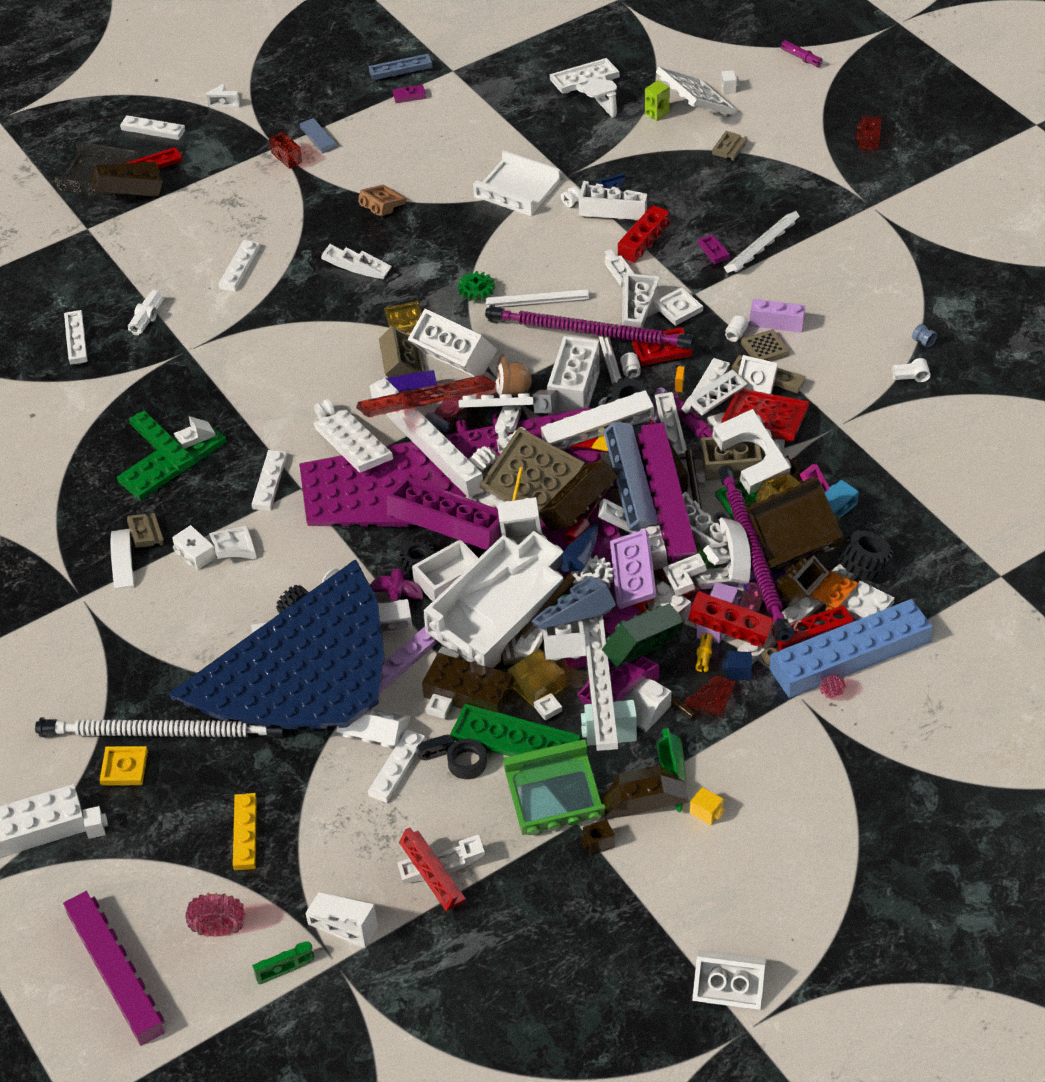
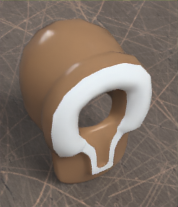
[496,354,532,396]

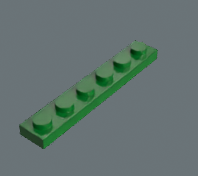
[129,411,196,472]

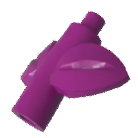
[370,569,423,601]

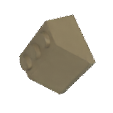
[379,326,425,378]

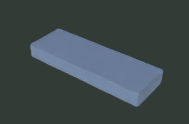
[300,118,336,153]

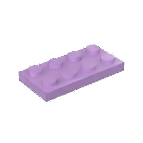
[610,529,657,609]

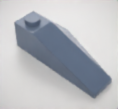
[532,576,616,629]

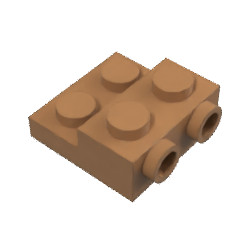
[358,184,406,216]

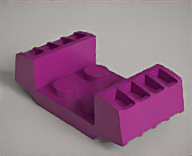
[577,656,659,705]

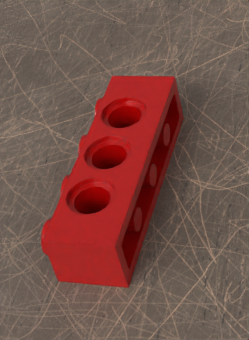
[618,205,670,263]
[687,591,773,648]

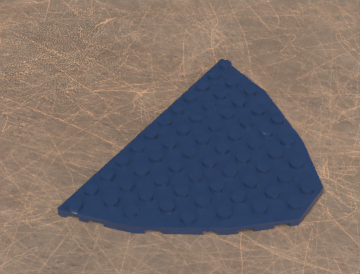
[168,559,385,729]

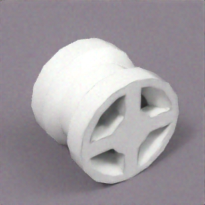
[561,186,580,207]
[314,399,335,420]

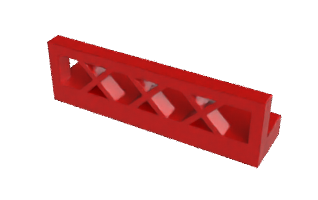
[771,605,854,651]
[399,827,466,911]

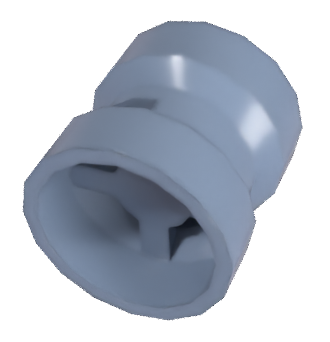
[912,324,937,348]

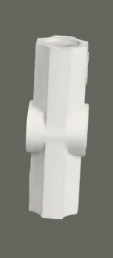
[128,290,164,336]

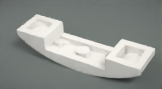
[719,517,751,584]
[111,529,134,591]
[397,834,485,882]

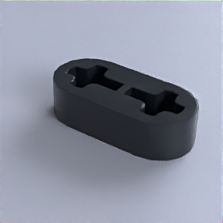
[416,734,455,761]

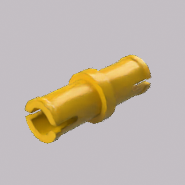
[696,633,713,672]

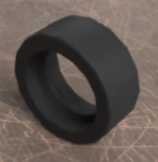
[447,738,487,780]

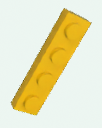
[233,793,257,870]

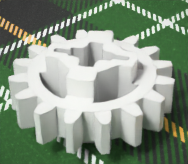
[571,555,614,588]

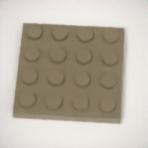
[480,427,584,524]

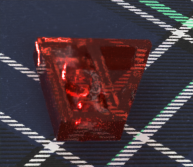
[685,675,735,717]

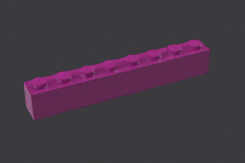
[638,422,697,564]
[63,890,165,1046]

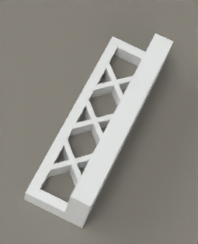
[682,370,747,415]

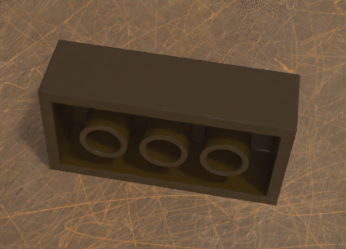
[538,459,618,531]
[422,653,514,713]

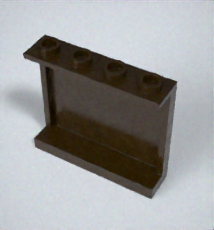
[745,477,846,574]

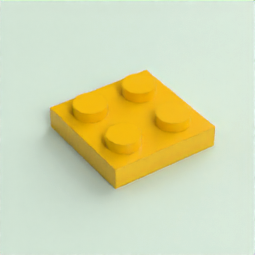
[100,746,148,785]

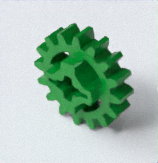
[458,271,495,302]

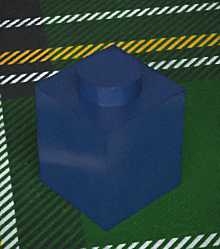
[723,651,752,680]

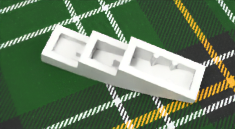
[321,244,392,279]

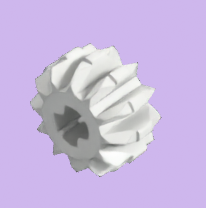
[469,446,498,478]

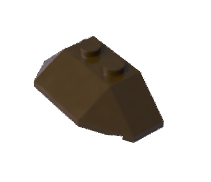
[603,765,689,819]

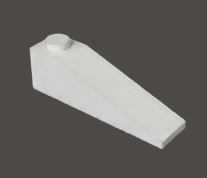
[619,678,671,732]

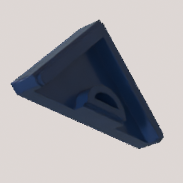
[597,173,626,189]

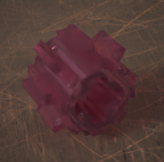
[819,674,846,698]

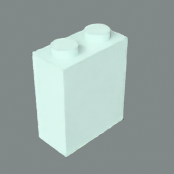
[581,700,637,746]

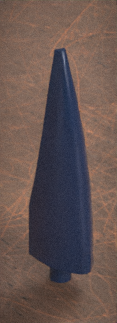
[561,520,599,572]

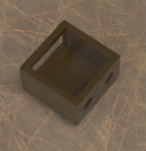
[774,555,829,608]

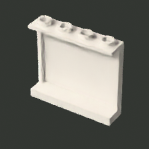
[473,150,560,216]

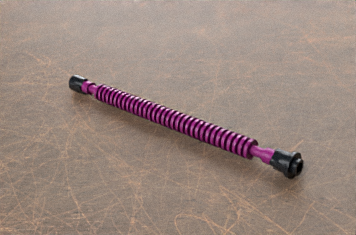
[485,305,694,349]
[718,465,794,642]

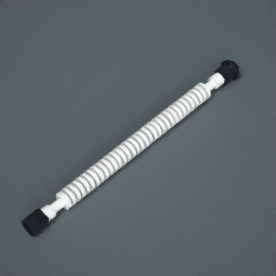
[35,717,285,738]

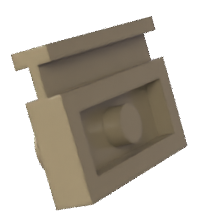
[712,131,747,161]
[127,513,163,548]

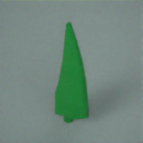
[656,728,685,813]

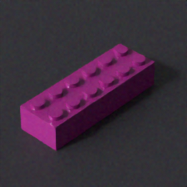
[387,477,502,550]

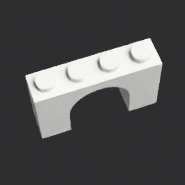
[712,409,791,495]

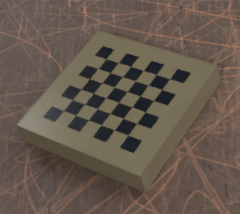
[741,329,789,361]

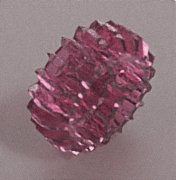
[185,892,246,937]

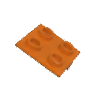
[806,569,858,611]

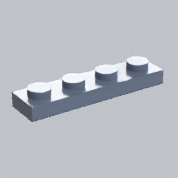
[368,54,433,80]

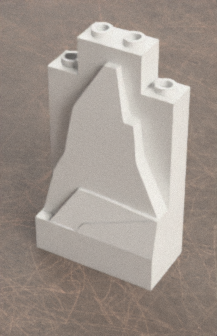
[424,531,563,668]

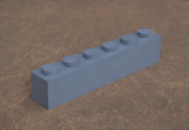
[603,421,658,531]

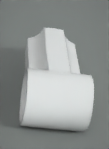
[892,358,931,382]

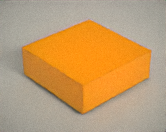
[675,366,684,392]

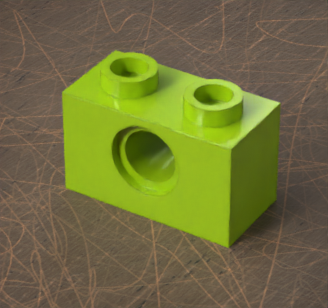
[645,80,670,121]

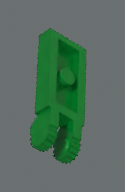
[252,941,314,985]

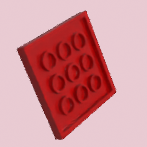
[721,389,809,441]

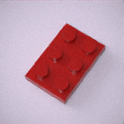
[631,327,692,366]

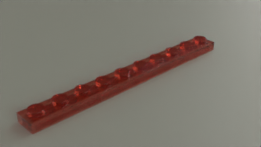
[356,375,496,418]

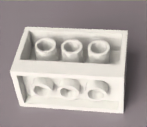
[408,309,498,380]
[547,336,600,415]

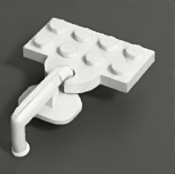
[550,58,620,118]

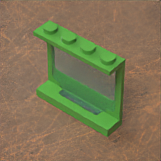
[503,739,605,835]

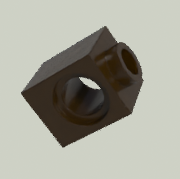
[581,819,615,856]

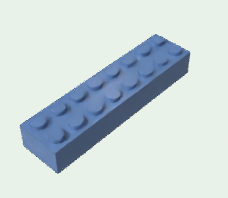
[770,599,933,698]

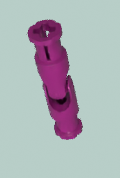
[673,393,713,439]

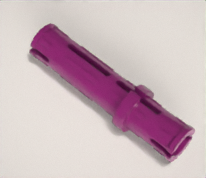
[781,40,823,67]

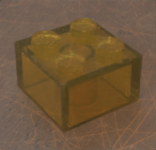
[508,648,566,708]

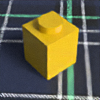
[690,787,725,825]

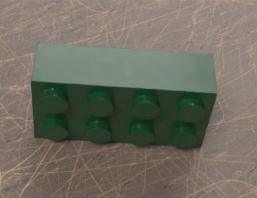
[601,603,685,667]

